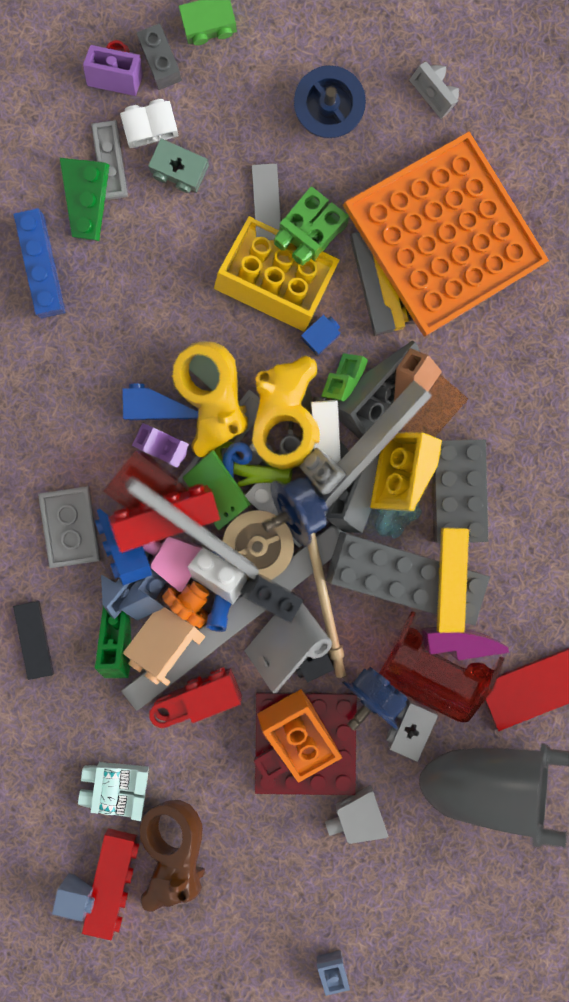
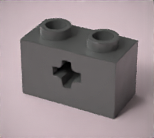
[137,23,182,90]

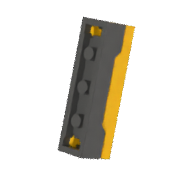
[350,232,408,336]

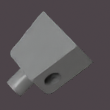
[325,786,388,844]

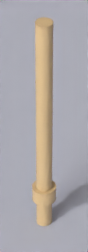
[308,533,346,678]

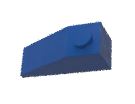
[123,383,198,420]

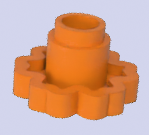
[162,581,210,628]

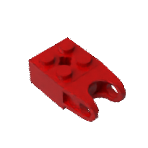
[149,666,242,728]

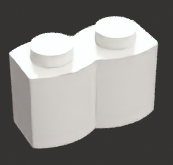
[120,99,178,148]

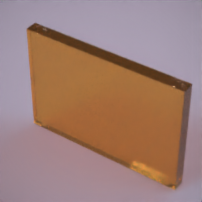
[403,374,468,437]

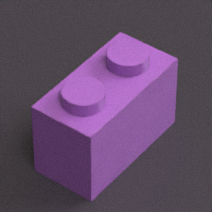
[83,45,143,96]

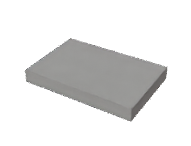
[38,486,100,568]

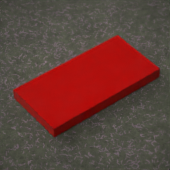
[479,648,569,732]

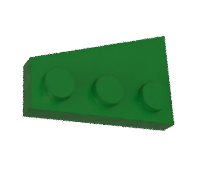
[60,158,110,241]

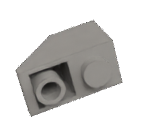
[300,448,347,494]

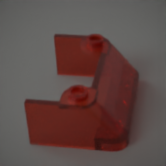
[379,611,505,723]

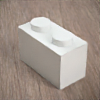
[188,547,247,604]

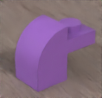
[132,423,189,467]

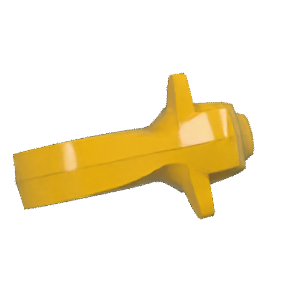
[171,341,249,457]
[252,356,320,470]

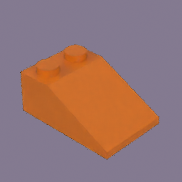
[257,689,342,783]

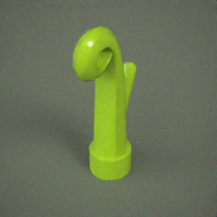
[214,441,293,487]

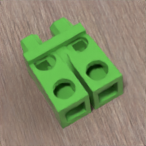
[274,186,349,266]

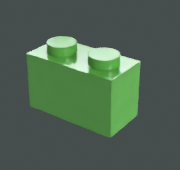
[179,0,237,45]

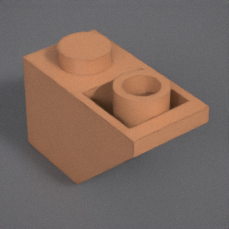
[394,348,442,401]

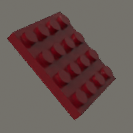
[255,692,357,795]

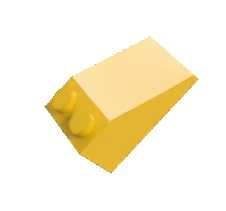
[370,433,442,511]

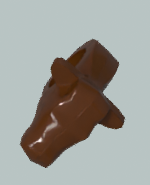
[140,800,205,912]

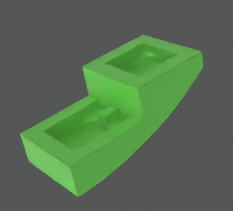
[321,353,368,402]

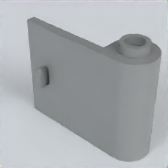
[244,603,332,694]

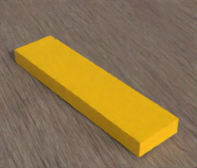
[437,528,469,633]

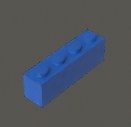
[13,208,66,319]

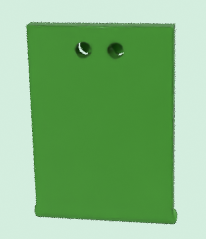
[183,450,251,530]

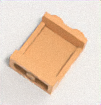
[123,607,205,686]

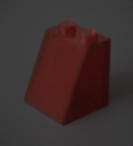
[103,450,189,510]

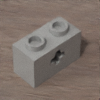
[386,699,438,762]

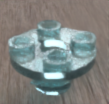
[375,502,422,538]

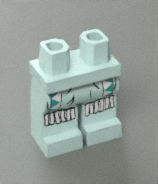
[78,762,149,821]

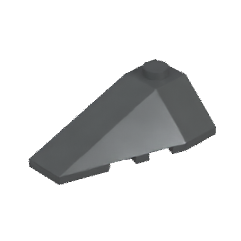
[338,341,420,439]

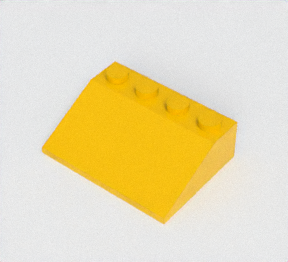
[214,216,340,332]

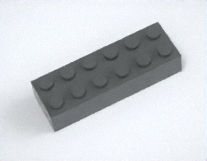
[325,531,490,626]

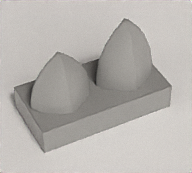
[409,61,459,119]

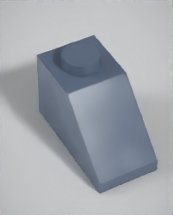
[52,873,95,922]

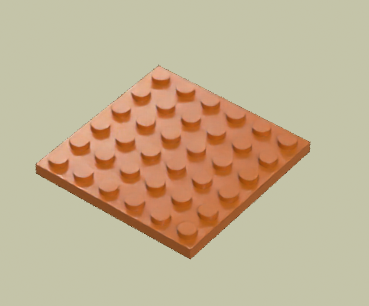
[343,131,549,337]

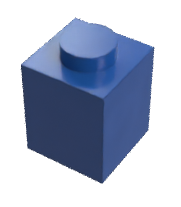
[301,314,341,357]

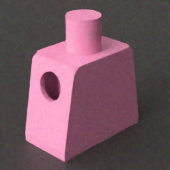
[143,536,202,592]

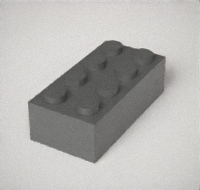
[432,439,489,543]

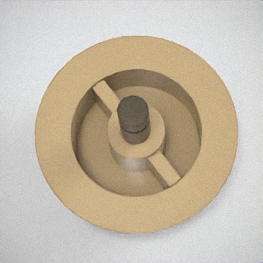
[223,510,294,580]

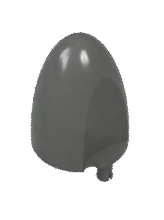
[419,744,569,848]

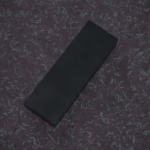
[13,601,54,680]

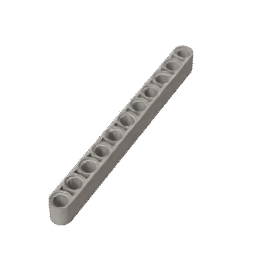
[121,524,346,711]

